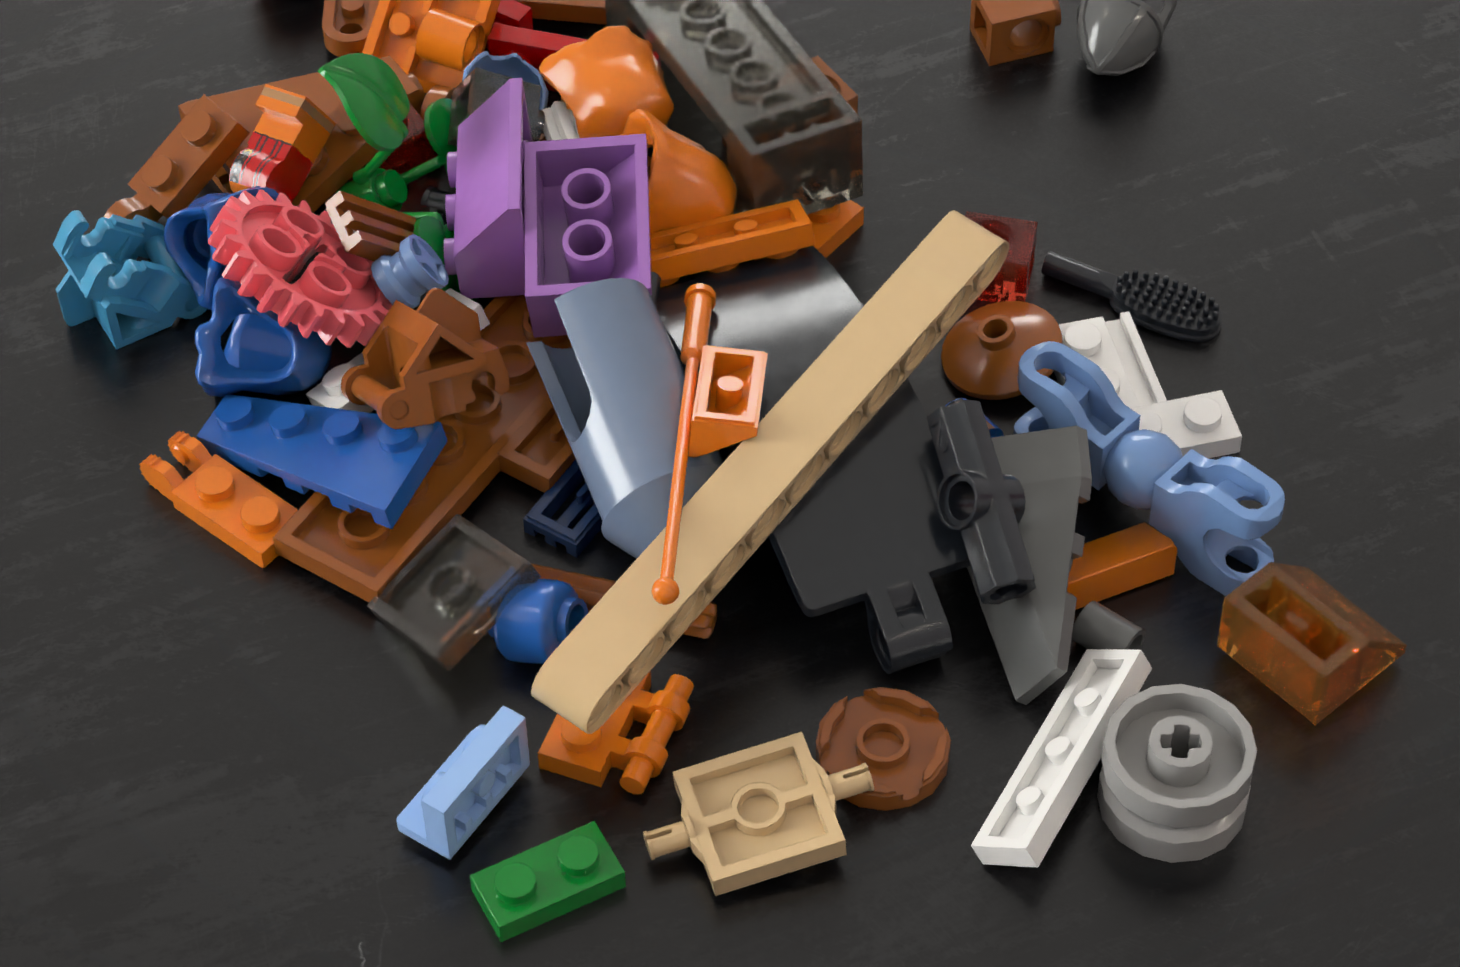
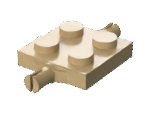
[643,732,874,896]

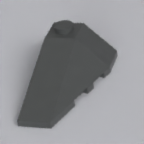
[967,426,1092,705]

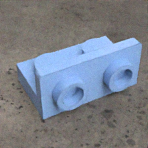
[396,705,530,860]

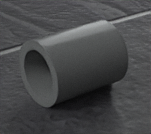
[1072,601,1146,650]

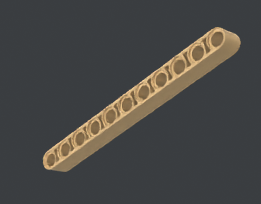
[531,210,1009,734]

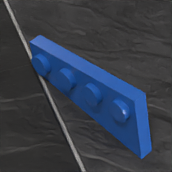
[196,394,448,529]

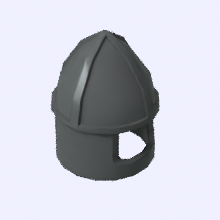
[1076,0,1177,76]

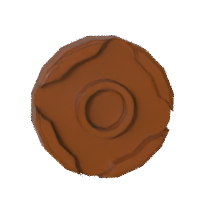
[816,687,951,811]

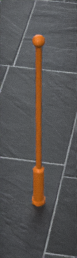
[652,283,716,605]

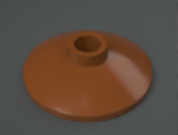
[941,301,1063,400]

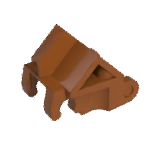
[341,288,509,429]

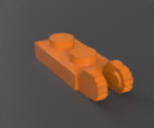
[139,430,298,568]

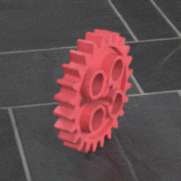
[208,189,392,348]

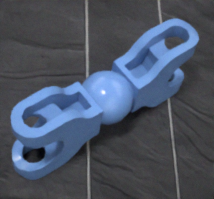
[1013,341,1285,600]

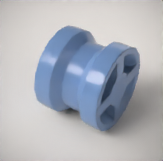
[371,234,449,309]

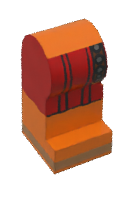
[229,84,336,203]

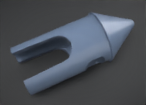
[526,278,725,559]

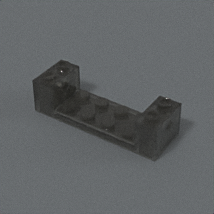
[605,0,863,215]

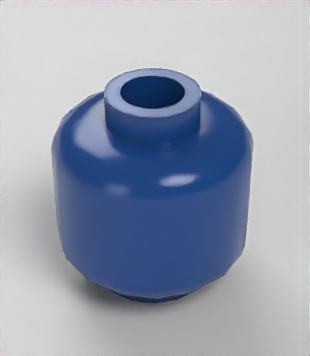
[486,577,589,664]

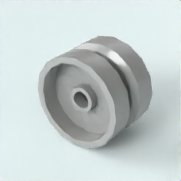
[1097,684,1257,863]

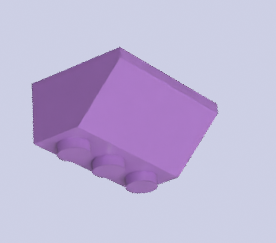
[444,78,533,299]
[524,134,652,337]

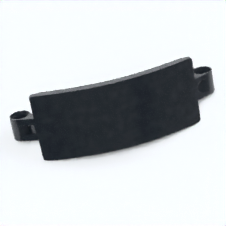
[657,246,971,674]

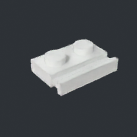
[1054,311,1167,408]

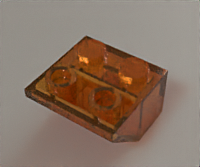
[1217,562,1407,725]

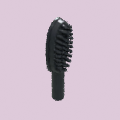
[1041,251,1222,342]

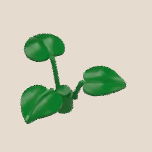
[318,53,478,302]

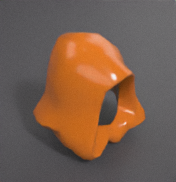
[539,26,674,138]
[620,109,737,233]

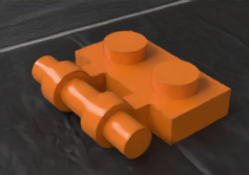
[538,671,694,794]

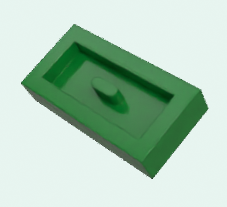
[470,821,626,942]

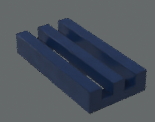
[523,459,602,558]

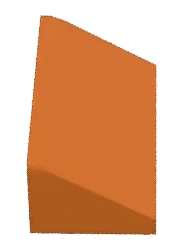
[688,345,768,458]
[1067,522,1177,610]

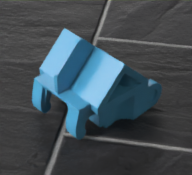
[53,210,207,350]

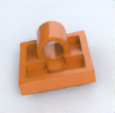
[362,0,501,94]

